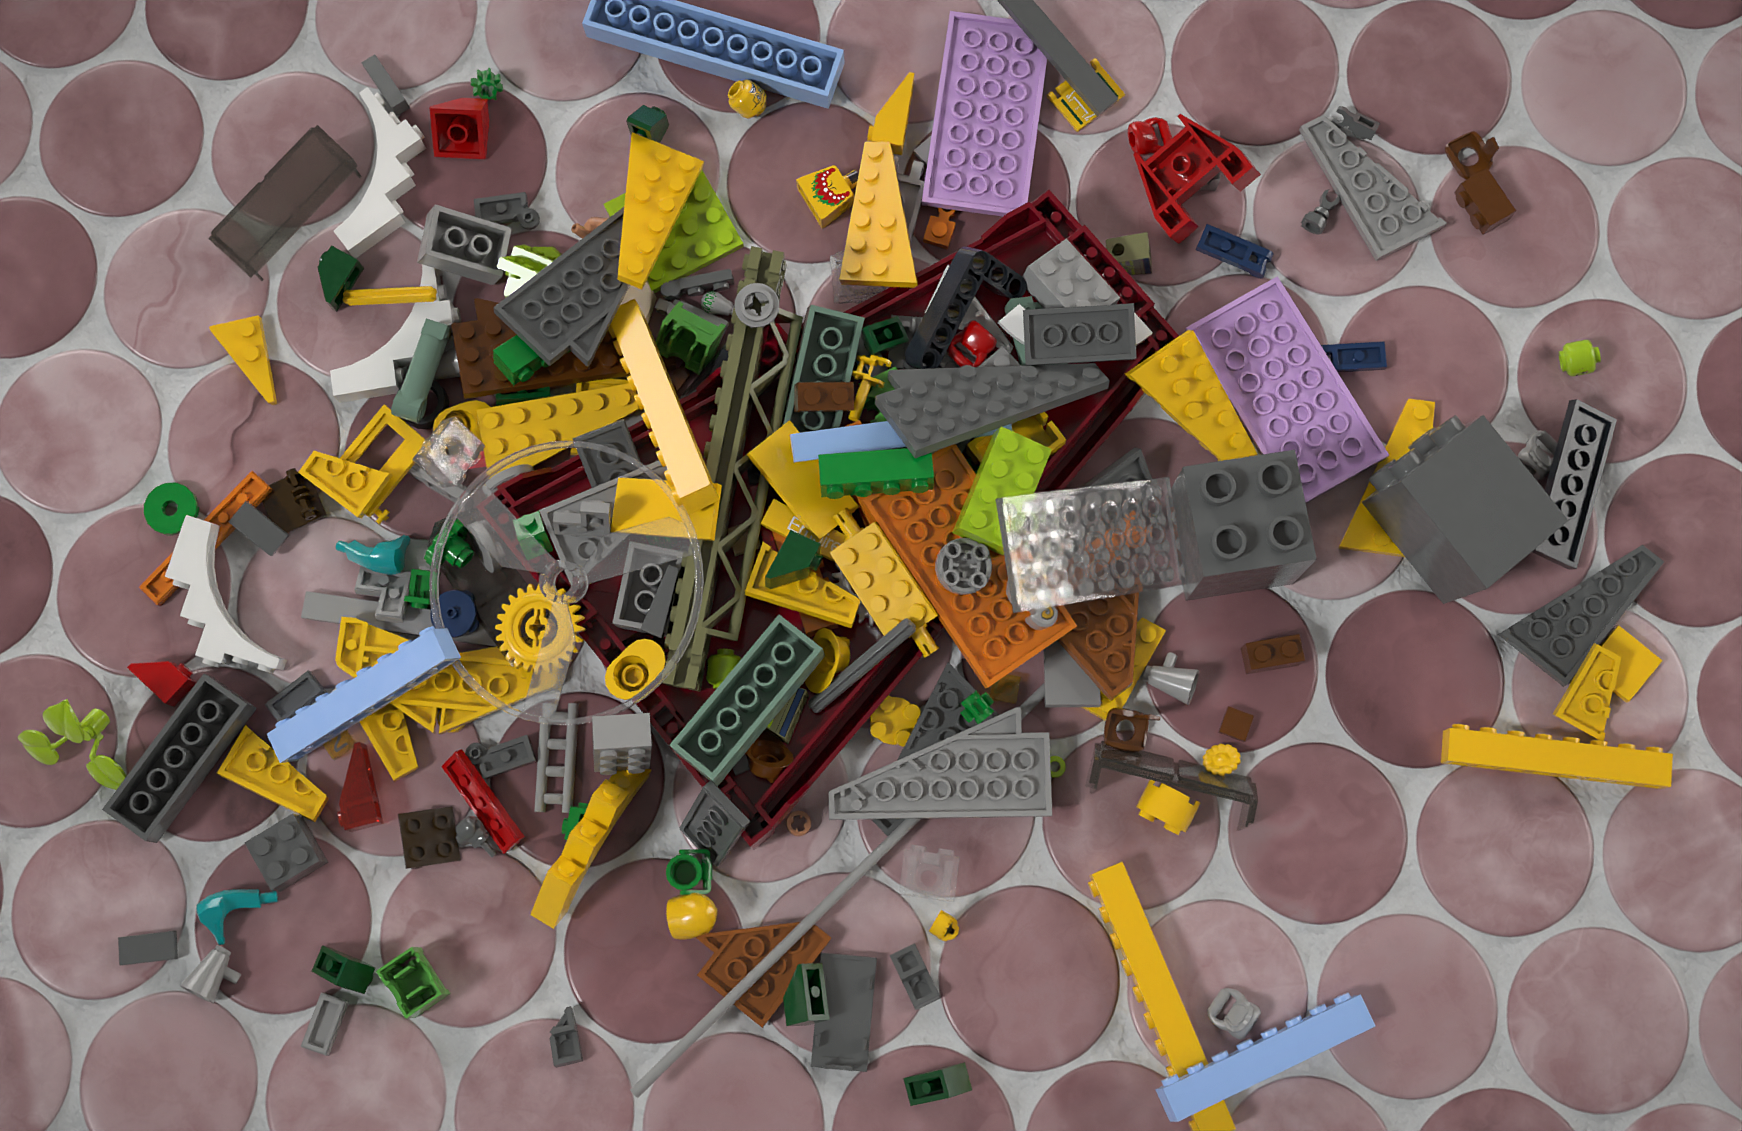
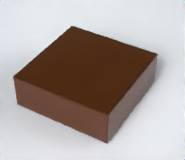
[1218,706,1254,742]

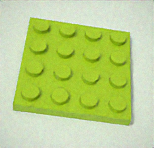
[603,157,744,293]

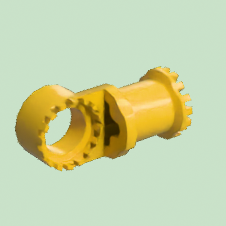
[928,910,959,941]

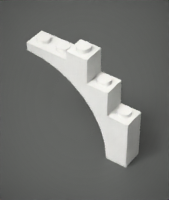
[334,87,426,259]
[330,264,461,403]
[165,515,287,673]

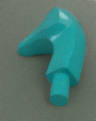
[336,535,410,575]
[196,889,278,945]

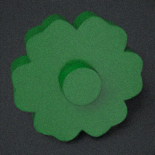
[424,518,475,569]

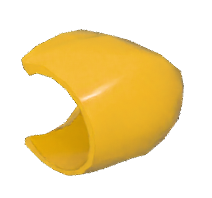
[666,893,717,940]

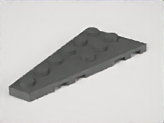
[872,662,999,836]

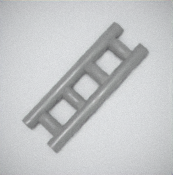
[534,702,579,813]

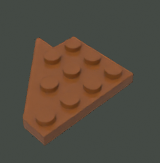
[1057,569,1140,702]
[696,922,832,1028]

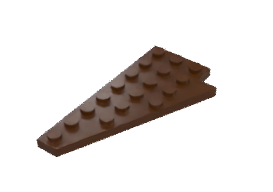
[451,298,676,399]

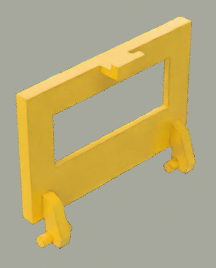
[340,404,440,524]

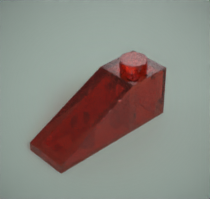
[337,742,384,832]

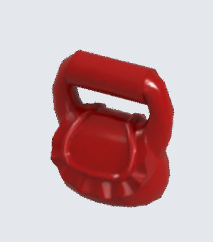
[1127,117,1172,156]
[947,320,997,367]

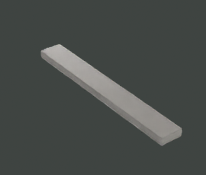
[301,591,504,647]

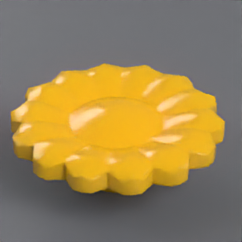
[1203,743,1241,776]

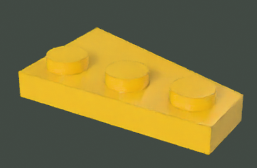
[298,451,393,519]
[1553,643,1622,741]

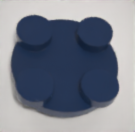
[430,590,479,638]

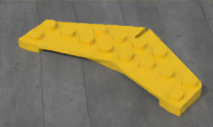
[335,616,557,735]

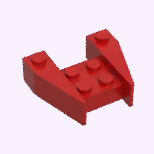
[1133,114,1261,244]

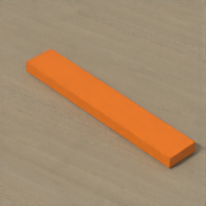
[139,471,273,606]

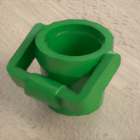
[666,849,713,895]

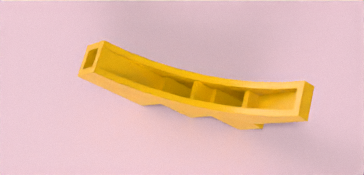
[530,769,651,929]

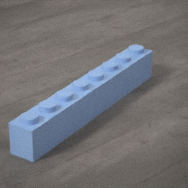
[267,626,461,763]
[1155,992,1375,1122]

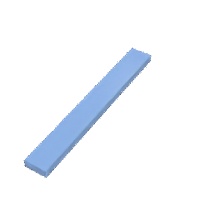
[790,421,1012,463]

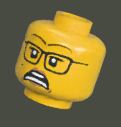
[728,79,766,119]

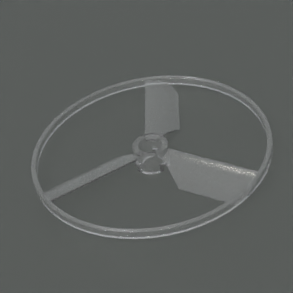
[429,441,704,725]

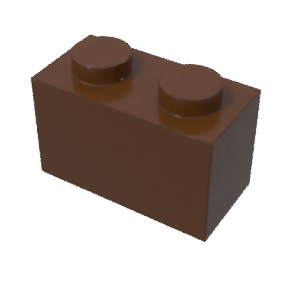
[1454,168,1517,235]
[794,382,854,412]
[1241,634,1305,675]

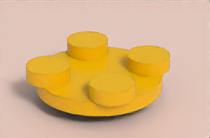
[870,696,920,747]

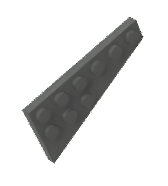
[1498,545,1664,687]

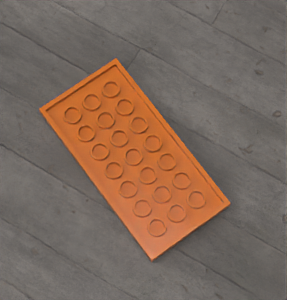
[861,444,1077,689]

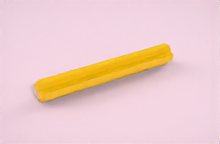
[342,286,437,306]

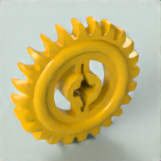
[495,582,586,674]

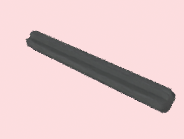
[808,618,916,713]

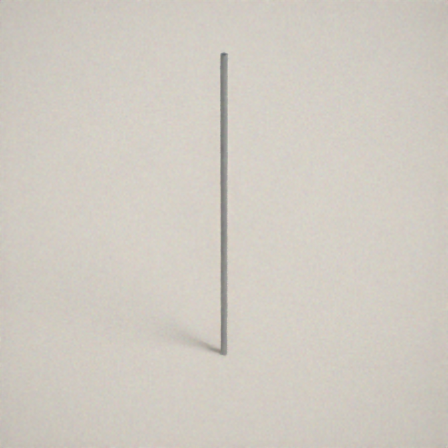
[630,683,1045,1098]

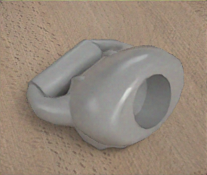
[1517,430,1557,480]
[1207,988,1261,1040]

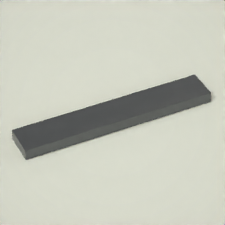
[998,0,1118,117]

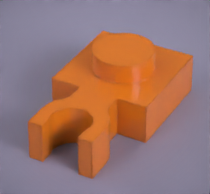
[923,208,956,250]

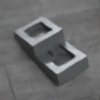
[890,943,941,1010]

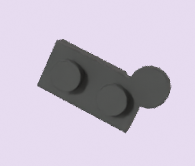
[474,192,540,230]
[465,735,537,780]

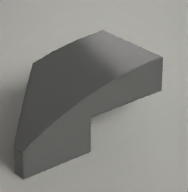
[549,1006,583,1068]

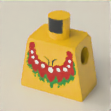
[796,165,859,229]

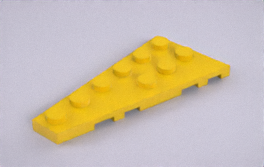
[1338,399,1435,557]

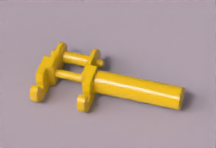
[848,355,892,422]

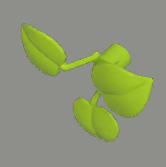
[18,699,127,790]

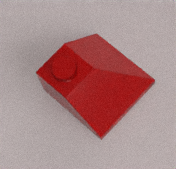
[429,98,489,159]

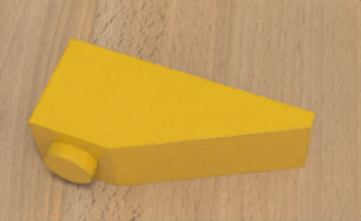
[867,72,914,155]

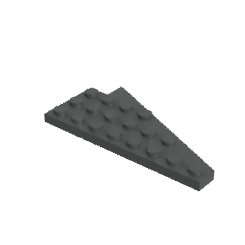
[494,207,630,367]
[875,363,1109,458]

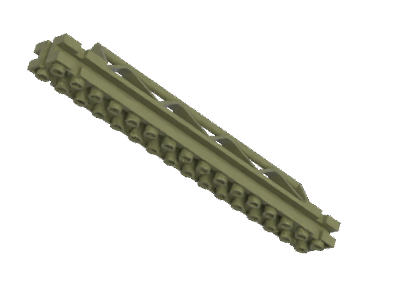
[660,246,803,692]

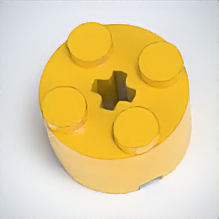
[1136,778,1201,835]

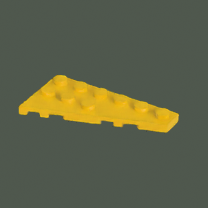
[617,132,704,290]
[839,142,918,288]
[1125,330,1258,461]
[476,383,640,479]

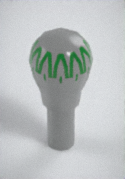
[701,291,735,316]

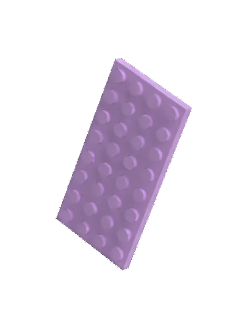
[922,11,1047,217]
[1185,276,1389,503]

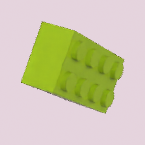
[952,426,1052,556]

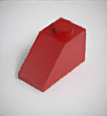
[127,661,197,707]

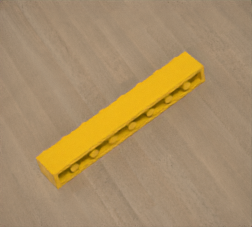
[1441,724,1673,789]

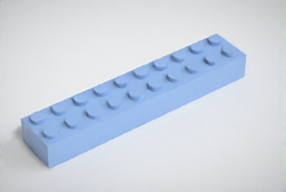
[582,0,845,109]

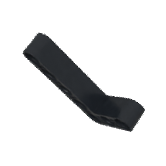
[905,246,1027,369]

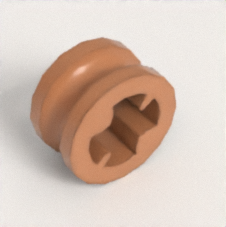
[786,811,811,837]

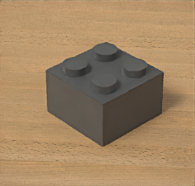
[245,813,329,892]

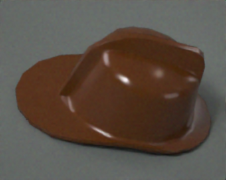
[745,730,793,783]

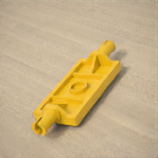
[829,507,939,658]

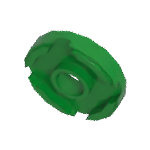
[144,482,199,536]

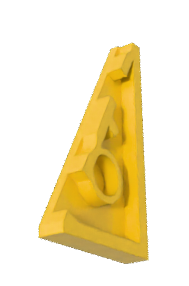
[209,315,277,405]

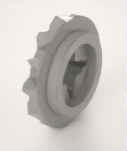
[734,283,779,328]

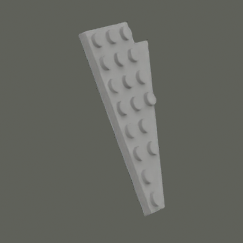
[829,707,1052,820]

